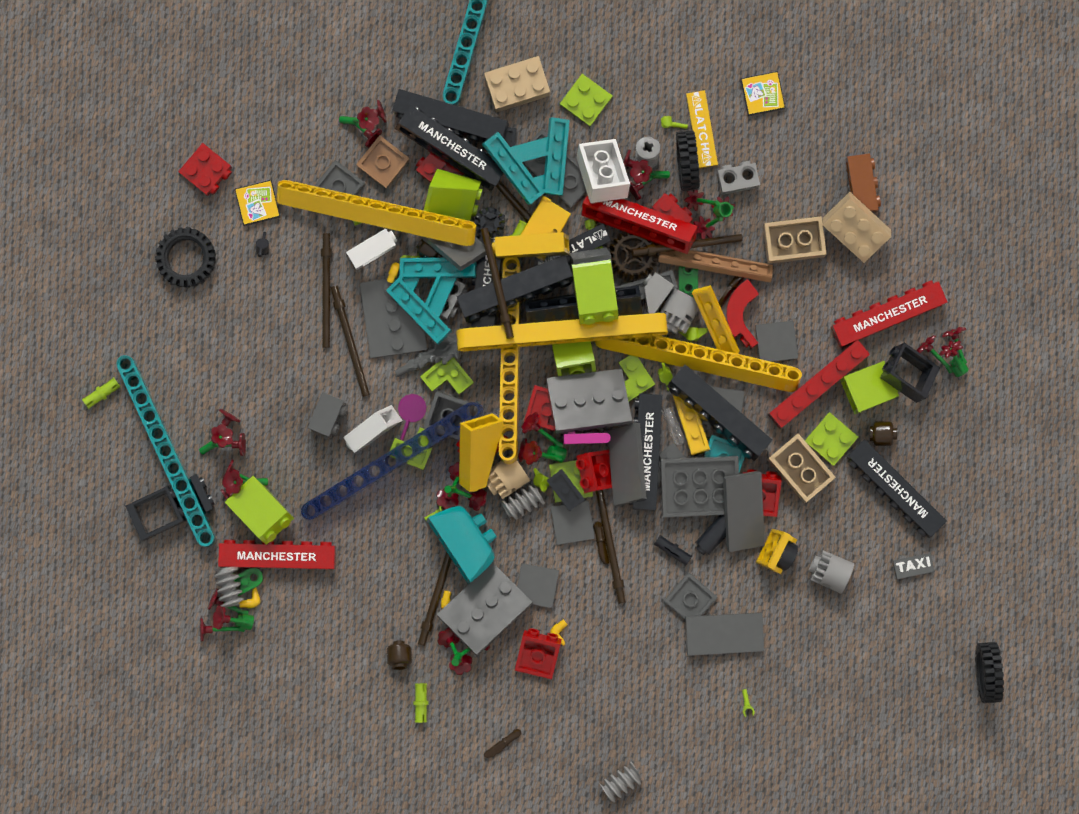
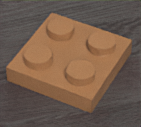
[356,135,410,189]

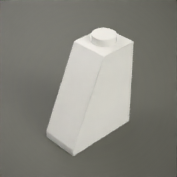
[343,405,403,453]

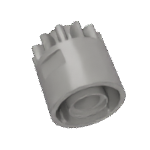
[660,289,699,334]
[809,550,854,594]

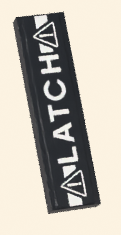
[535,224,612,265]

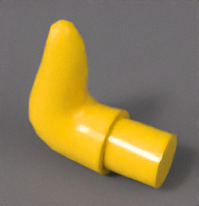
[387,262,400,283]
[239,588,260,609]
[441,590,452,609]
[550,619,568,646]

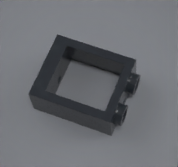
[880,342,940,403]
[125,486,186,541]

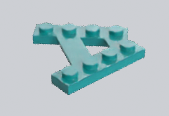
[482,117,570,205]
[386,258,476,345]

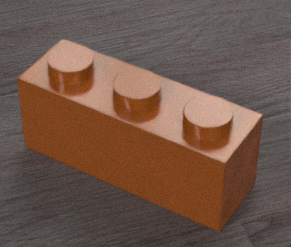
[845,153,881,213]

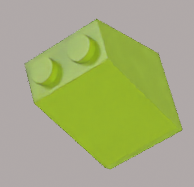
[424,169,483,221]
[572,260,618,325]
[552,341,596,377]
[840,361,899,415]
[225,476,294,545]

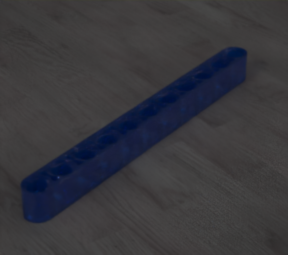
[301,402,484,520]

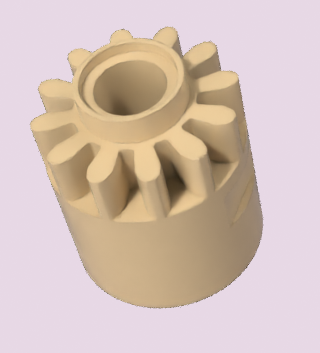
[487,454,530,499]

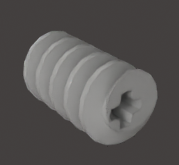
[635,137,660,168]
[501,485,545,520]
[214,567,244,608]
[599,762,643,802]

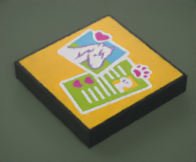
[740,71,786,116]
[235,180,281,226]

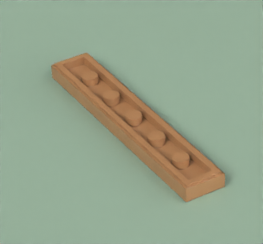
[658,250,773,283]

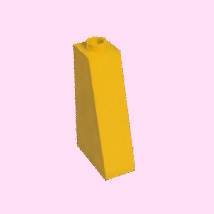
[492,232,570,258]
[459,413,503,492]

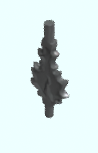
[394,333,461,377]

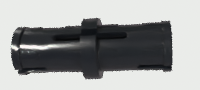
[654,534,692,566]

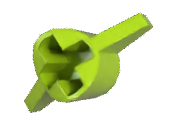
[679,327,708,342]
[657,363,673,390]
[533,468,549,492]

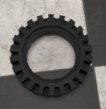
[676,130,700,191]
[155,227,216,288]
[975,642,1004,703]

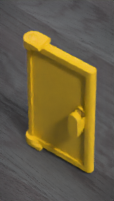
[521,196,571,261]

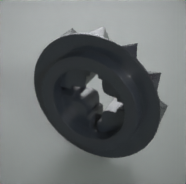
[474,207,505,238]

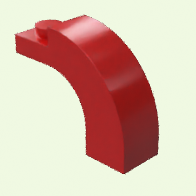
[726,279,759,349]

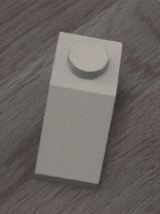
[643,272,674,314]

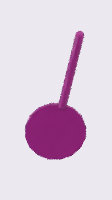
[398,394,427,441]

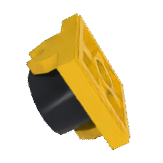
[756,529,798,574]

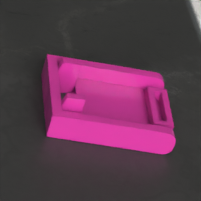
[563,431,610,445]

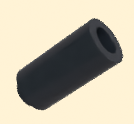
[695,515,726,555]

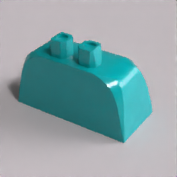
[426,506,497,585]

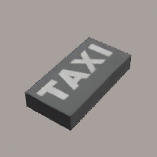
[892,553,935,579]

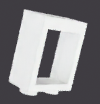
[346,229,397,270]

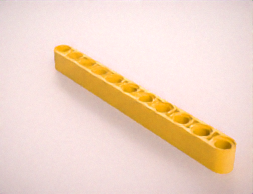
[277,180,476,246]
[499,258,521,464]
[456,313,668,351]
[595,336,802,392]

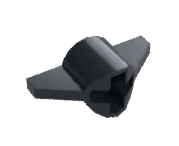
[256,232,269,257]

